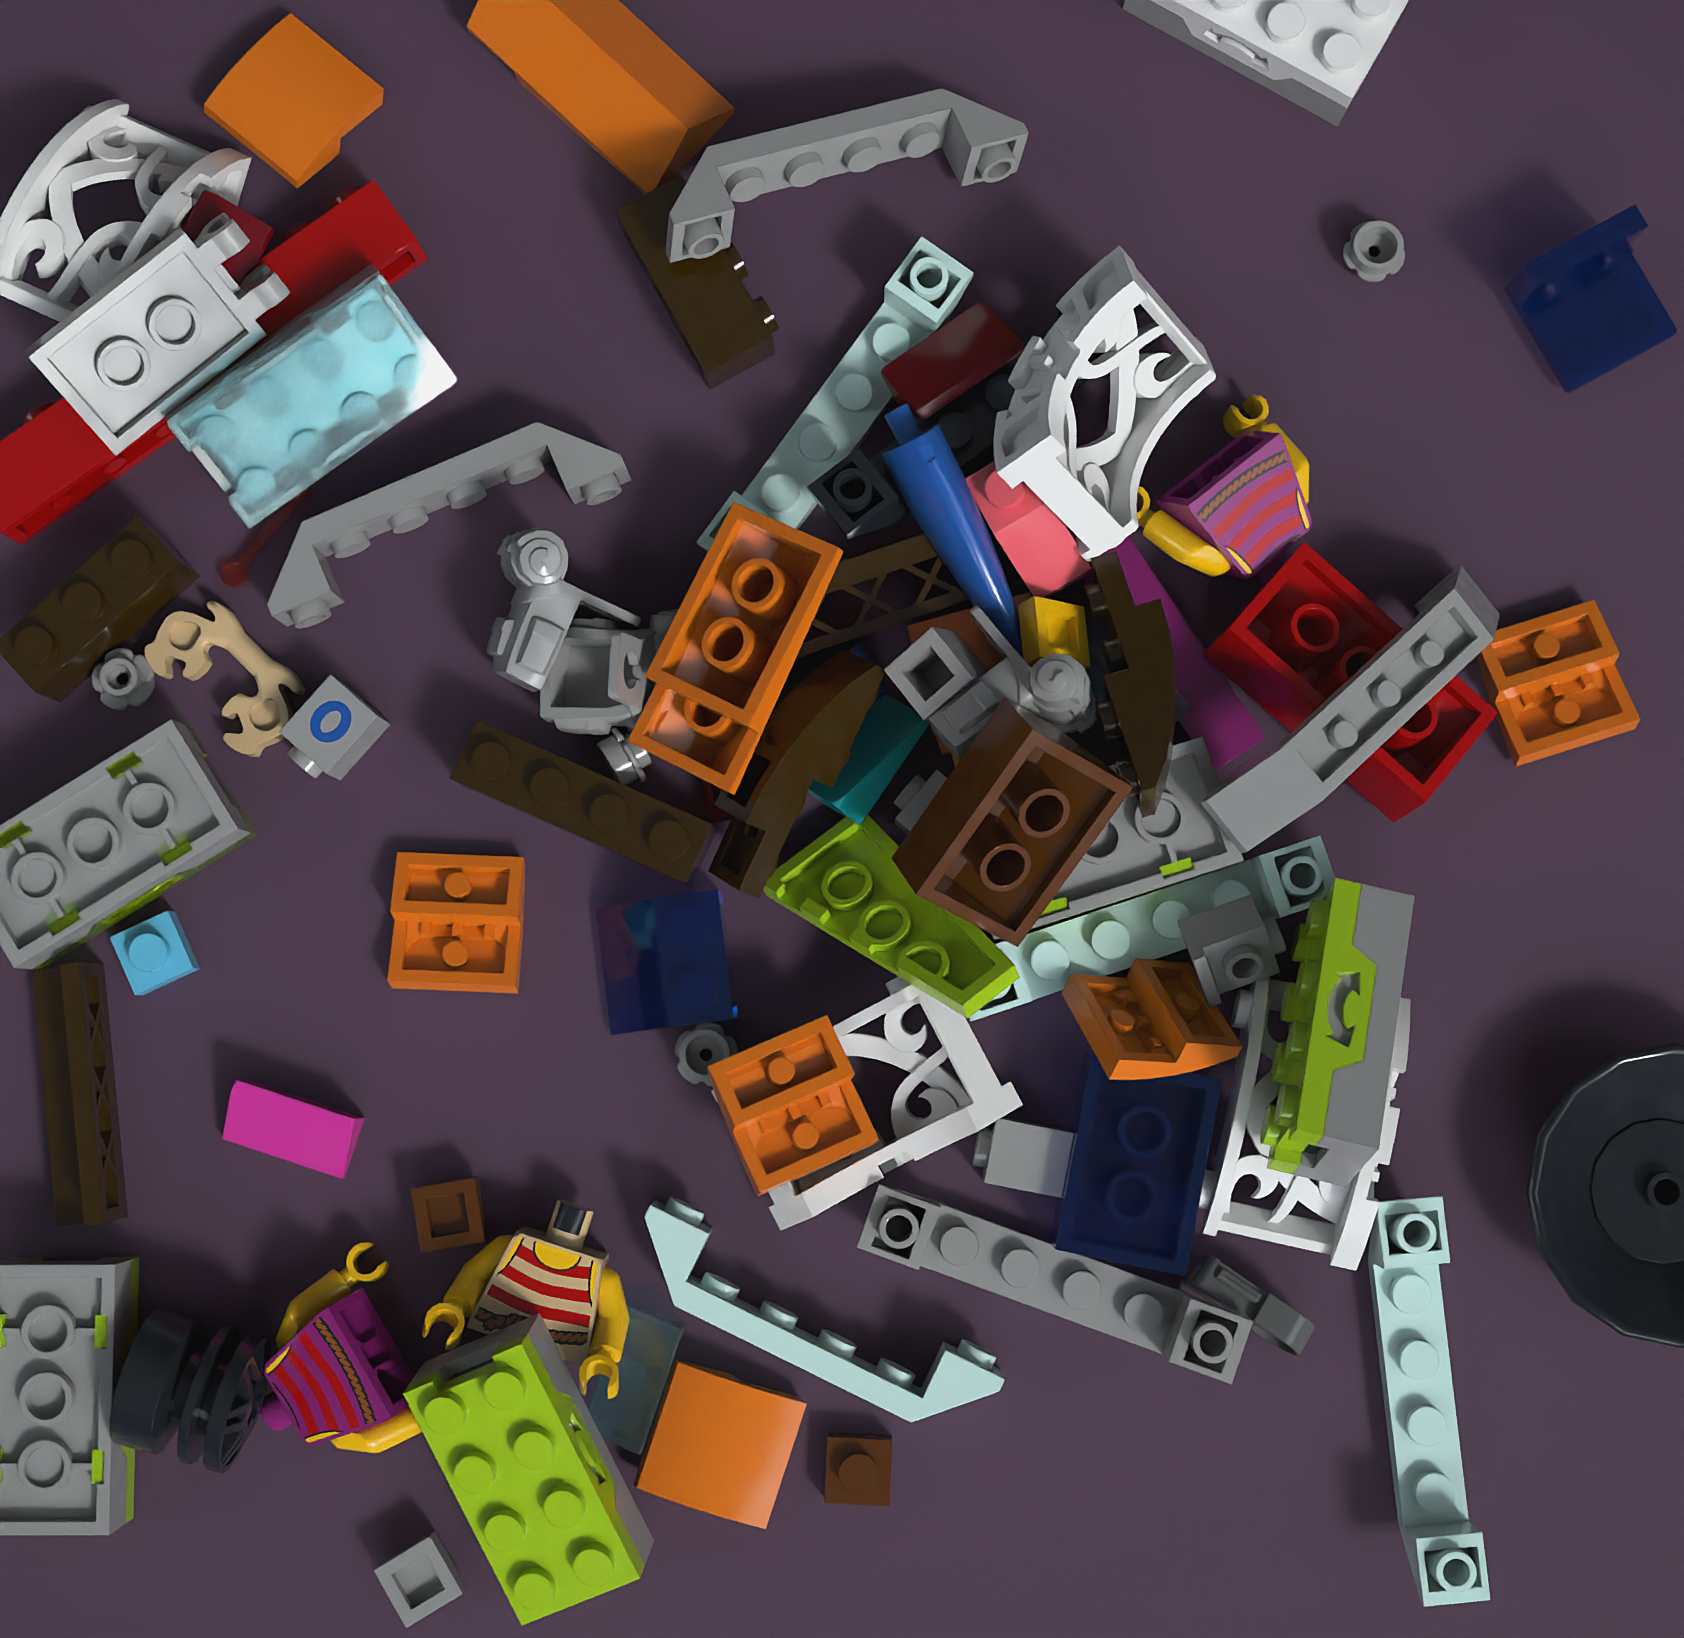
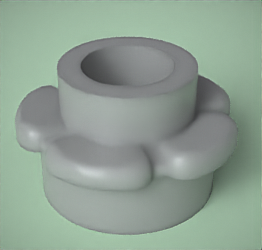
[1343,220,1405,282]
[92,648,155,710]
[596,727,652,786]
[675,1023,738,1086]

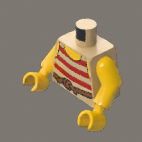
[422,1199,630,1399]

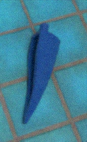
[880,403,1031,667]

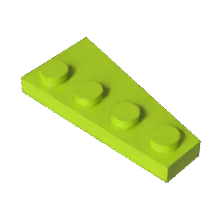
[763,814,1020,1019]

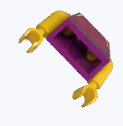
[1136,394,1312,586]
[260,1242,422,1453]

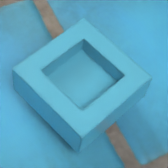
[110,911,200,996]

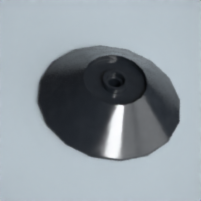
[1526,1042,1684,1348]

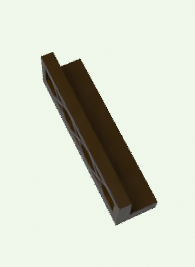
[796,531,969,658]
[33,962,128,1227]

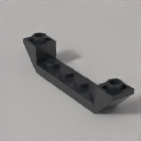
[807,292,1148,539]

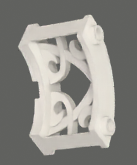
[0,99,252,322]
[993,245,1216,562]
[1194,976,1411,1271]
[711,977,1023,1231]

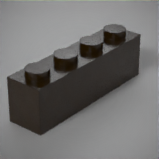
[449,720,717,887]

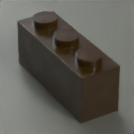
[615,174,779,389]
[0,516,200,703]

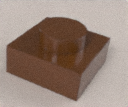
[411,1176,489,1253]
[824,1432,892,1507]

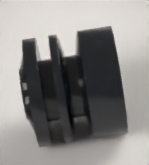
[110,1307,272,1474]

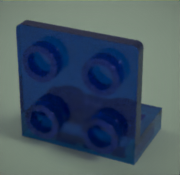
[1504,204,1677,393]

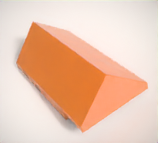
[467,0,735,194]
[627,502,844,795]

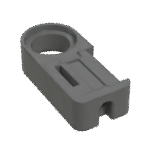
[1184,1255,1315,1356]

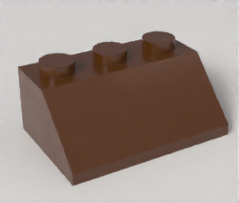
[892,697,1133,947]

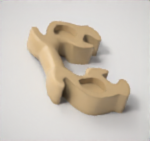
[145,601,305,757]

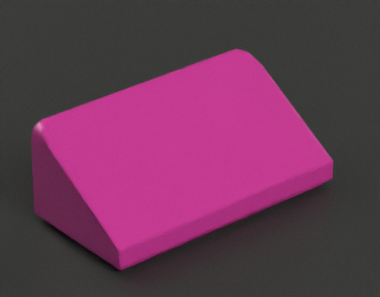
[222,1078,365,1179]

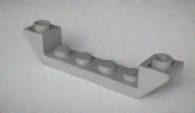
[665,88,1029,263]
[267,422,631,629]
[1200,565,1500,853]
[857,1184,1253,1385]

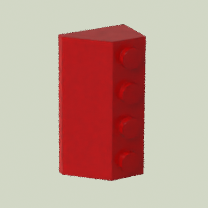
[1203,542,1498,823]

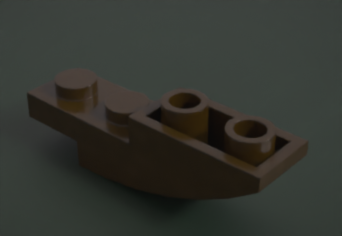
[1083,551,1176,818]
[708,650,885,898]

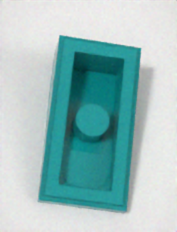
[808,694,930,826]

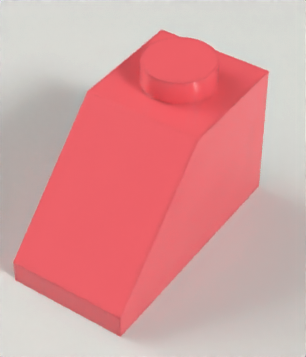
[966,461,1092,599]

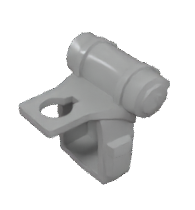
[486,527,642,692]
[929,605,1096,761]
[540,609,679,735]

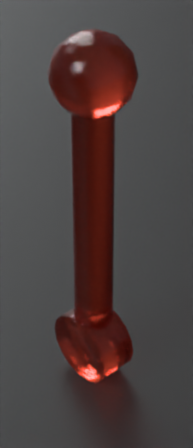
[220,480,312,588]

